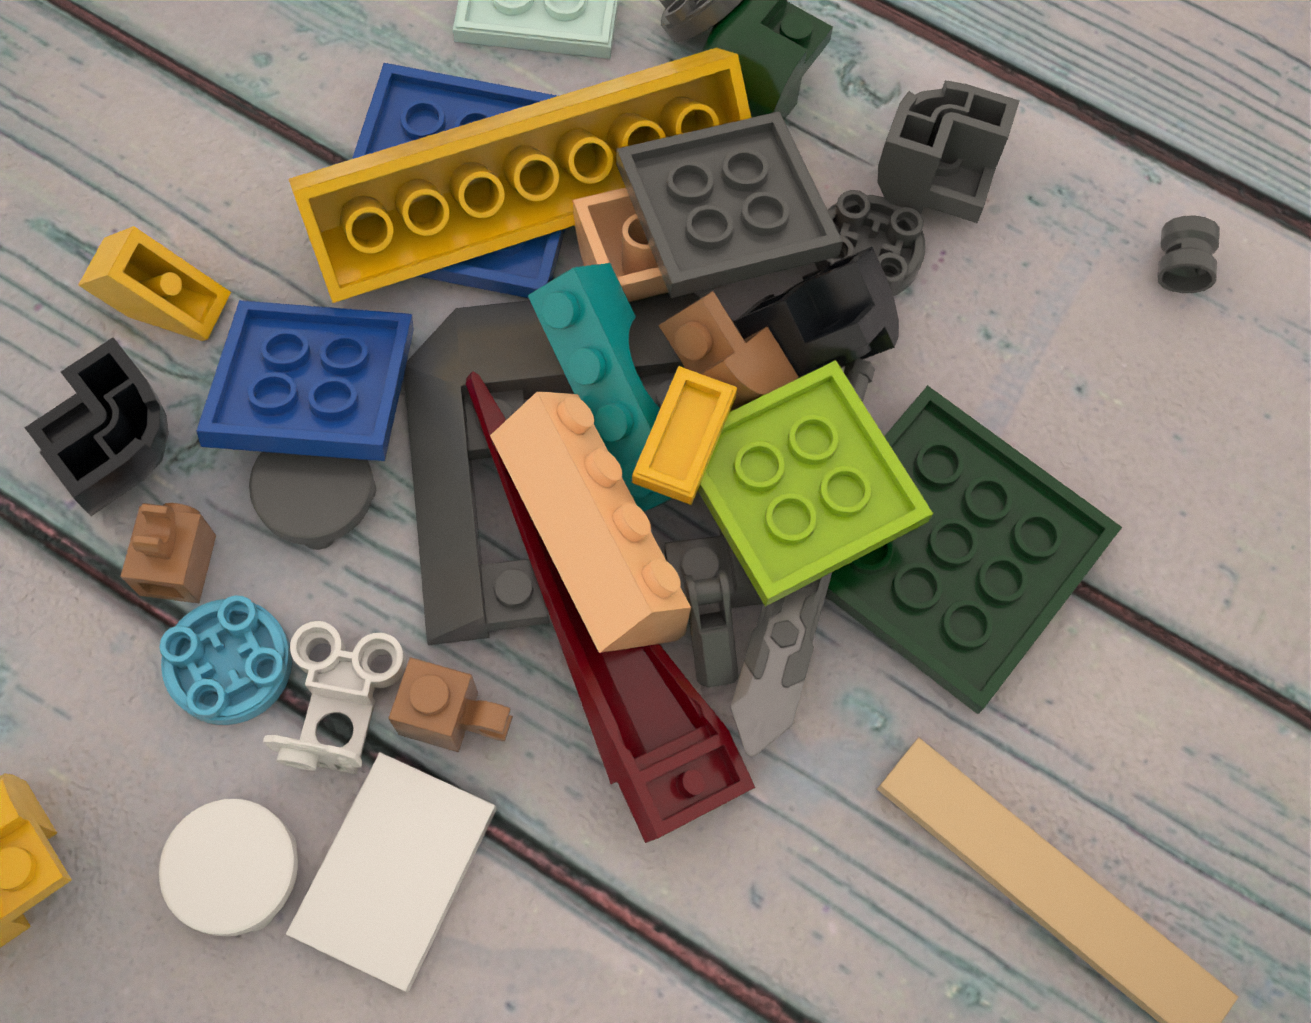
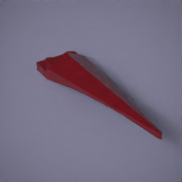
[466,371,756,843]

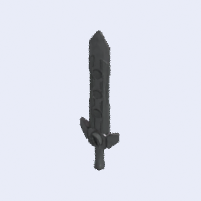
[730,358,875,757]

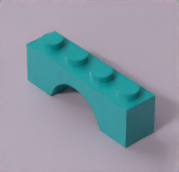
[528,263,673,512]

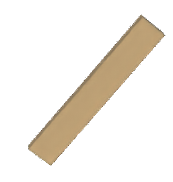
[877,737,1238,1023]

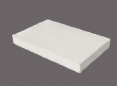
[286,752,497,993]

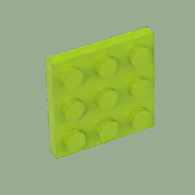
[698,360,933,607]

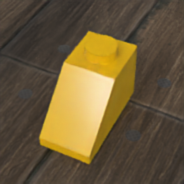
[78,226,231,341]

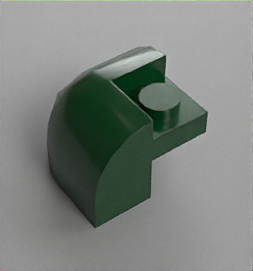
[702,0,833,120]

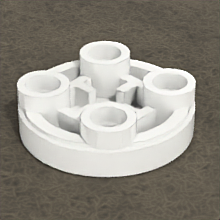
[159,799,298,936]

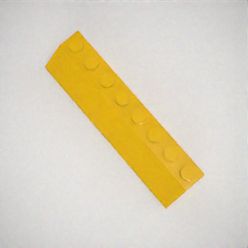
[288,48,751,303]

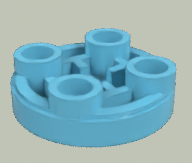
[159,595,292,725]

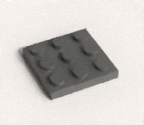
[616,111,843,298]

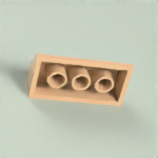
[490,391,691,653]

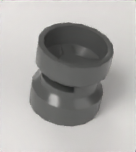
[1157,215,1220,293]

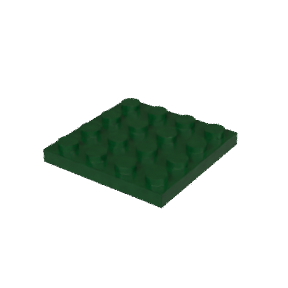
[826,385,1122,714]

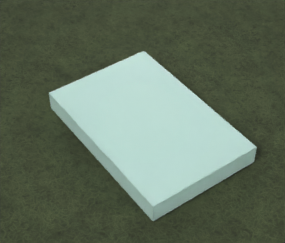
[453,0,619,59]

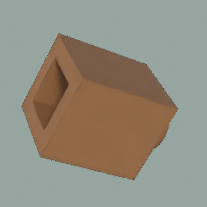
[120,503,216,604]
[388,657,513,752]

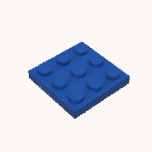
[196,300,414,461]

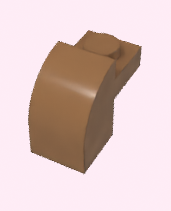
[658,291,799,412]

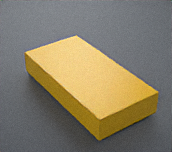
[632,366,737,505]

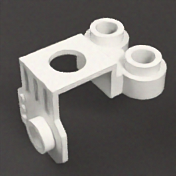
[263,621,406,774]

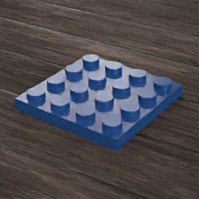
[352,63,566,298]

